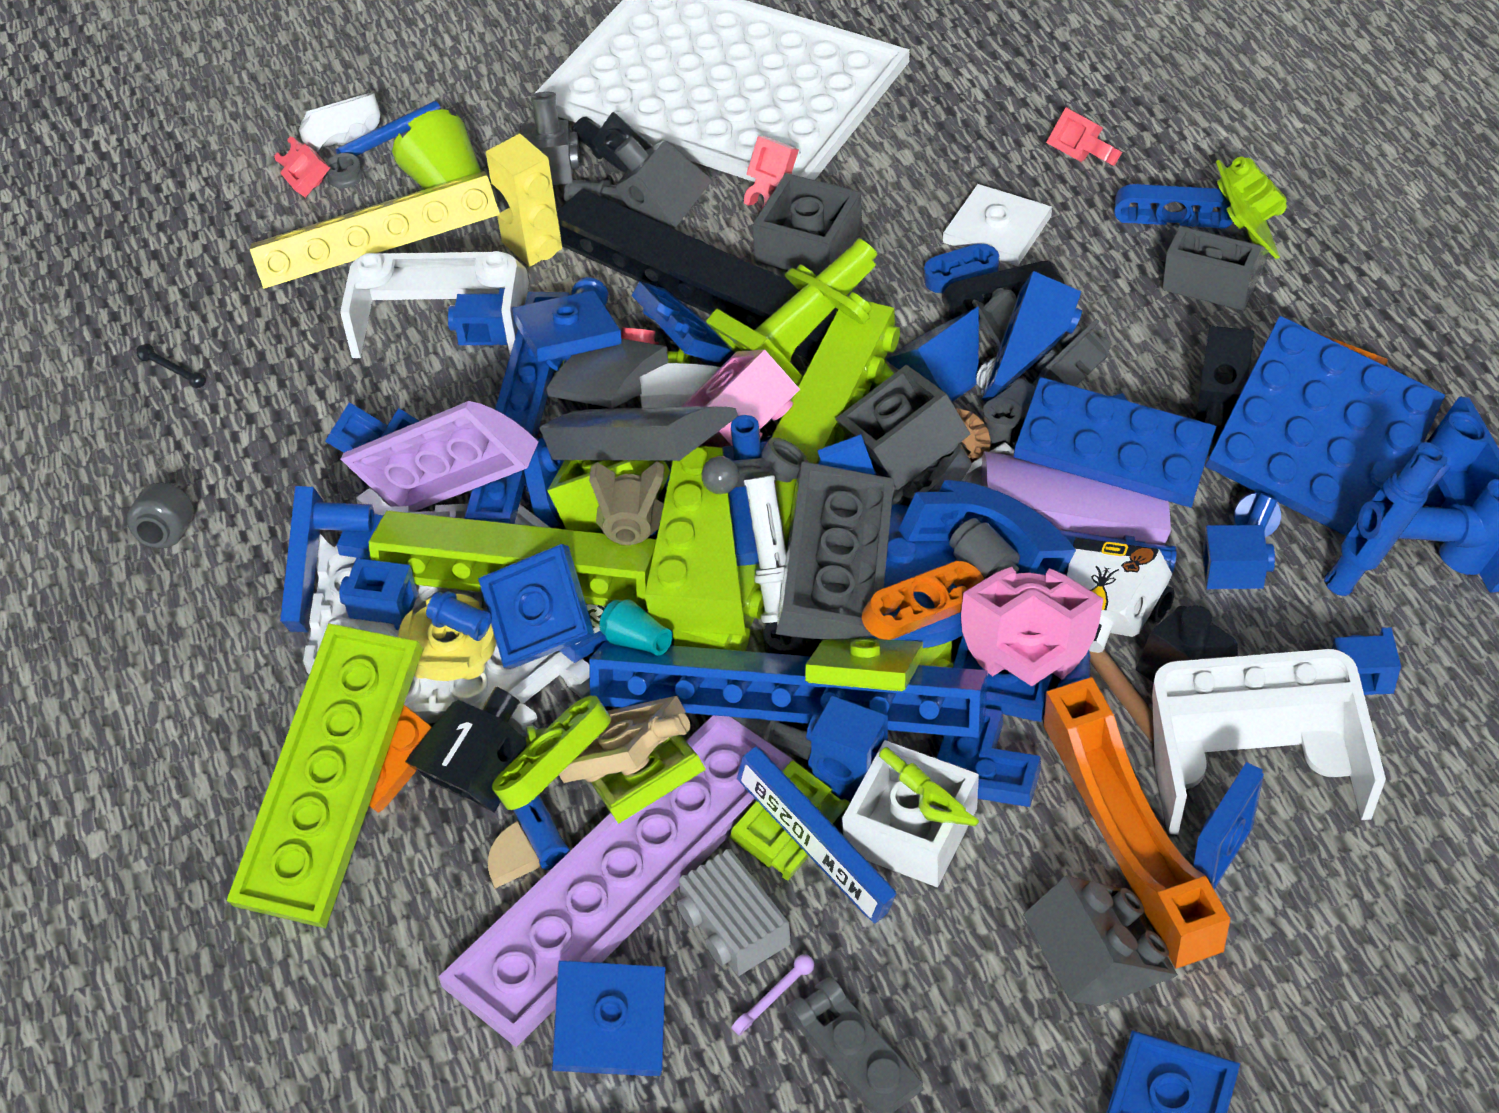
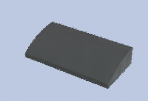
[539,407,738,461]
[776,462,894,639]

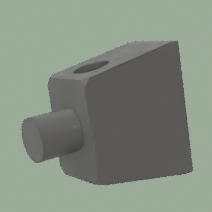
[614,136,712,229]

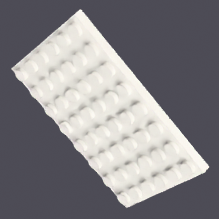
[535,0,909,182]

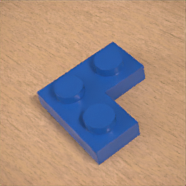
[937,708,1041,807]

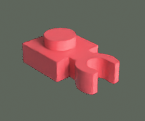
[744,136,799,209]
[274,137,330,198]

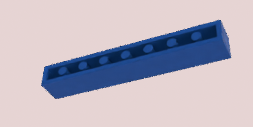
[589,640,988,738]

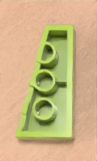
[645,446,746,636]

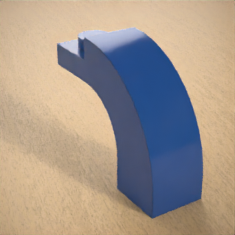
[898,480,1076,575]

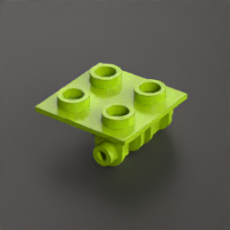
[1216,156,1287,259]

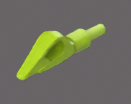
[879,747,979,826]

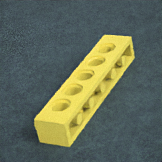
[250,171,500,289]

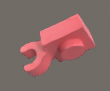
[1046,108,1122,166]

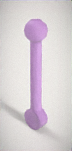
[731,954,814,1036]

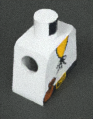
[1067,537,1172,653]

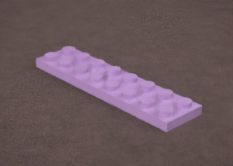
[439,715,794,1047]

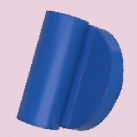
[1234,492,1281,537]

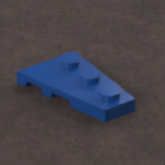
[631,281,735,366]

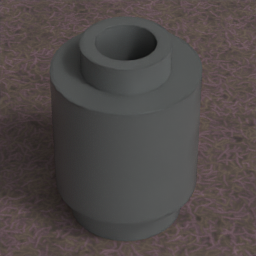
[949,518,1020,580]

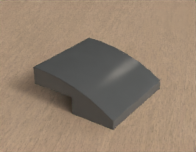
[547,339,668,408]

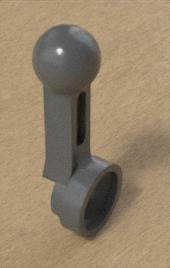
[701,437,808,494]

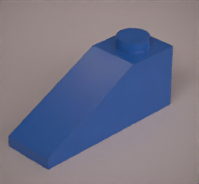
[981,271,1082,402]

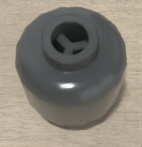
[127,482,193,549]

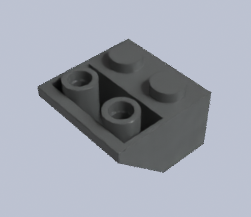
[1163,226,1269,311]
[1023,875,1178,1006]

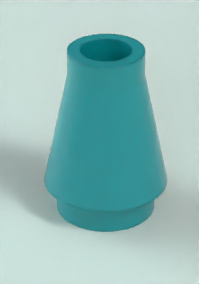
[599,599,672,656]

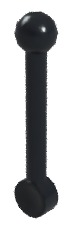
[137,343,206,388]

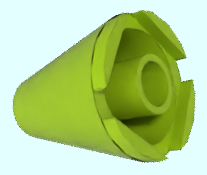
[392,109,481,189]

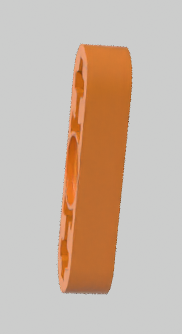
[862,561,984,640]

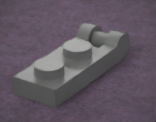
[785,976,923,1113]

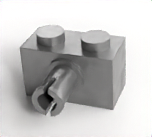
[521,92,579,185]

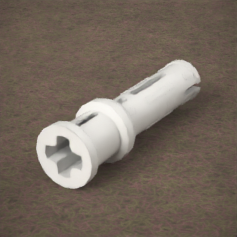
[744,475,786,623]

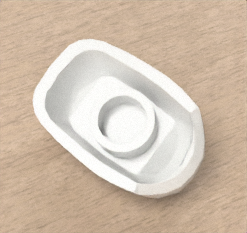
[299,93,380,152]

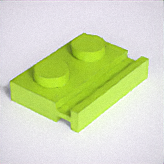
[729,760,850,881]

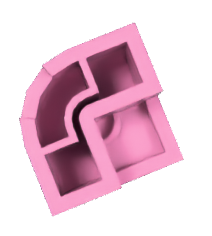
[961,567,1103,686]

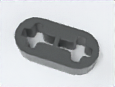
[903,443,971,505]

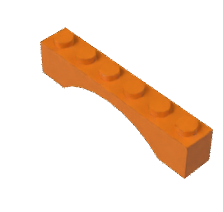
[1044,677,1230,969]

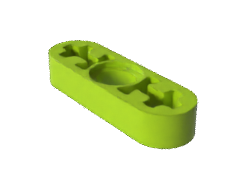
[492,696,611,810]

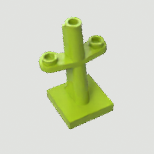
[706,238,878,386]

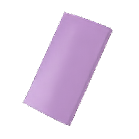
[340,401,538,512]
[981,451,1171,545]

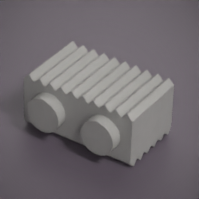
[677,849,791,976]

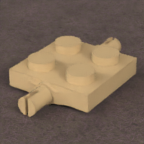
[559,696,690,783]

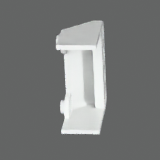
[340,251,529,358]
[1152,649,1386,836]

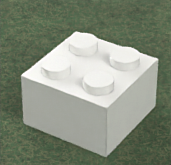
[842,740,979,888]

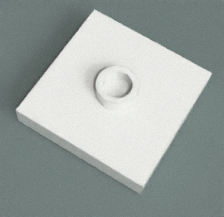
[943,184,1052,266]

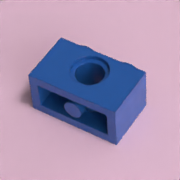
[806,696,888,803]

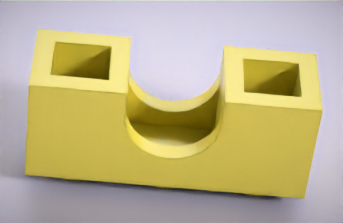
[486,134,562,267]

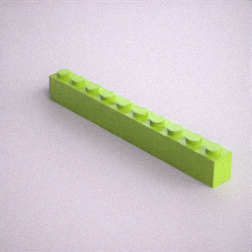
[672,296,900,651]

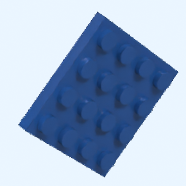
[1205,316,1445,536]

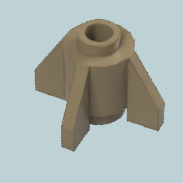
[589,461,664,545]

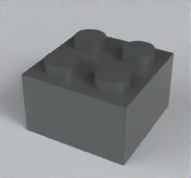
[753,173,862,276]
[835,365,971,490]

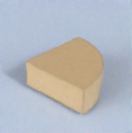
[488,821,540,889]

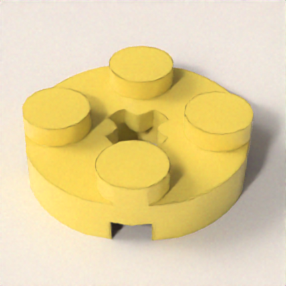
[398,594,496,681]

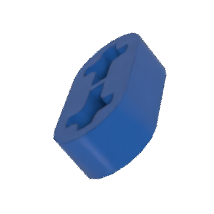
[924,244,1000,294]

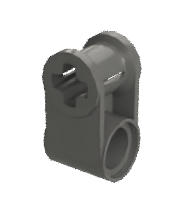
[982,379,1036,451]

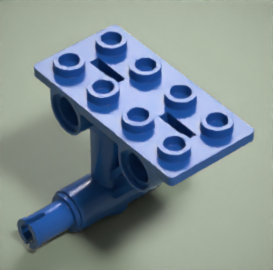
[1324,396,1499,596]

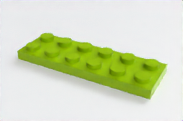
[226,623,423,929]

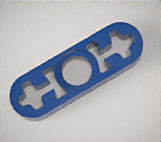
[1115,184,1233,228]

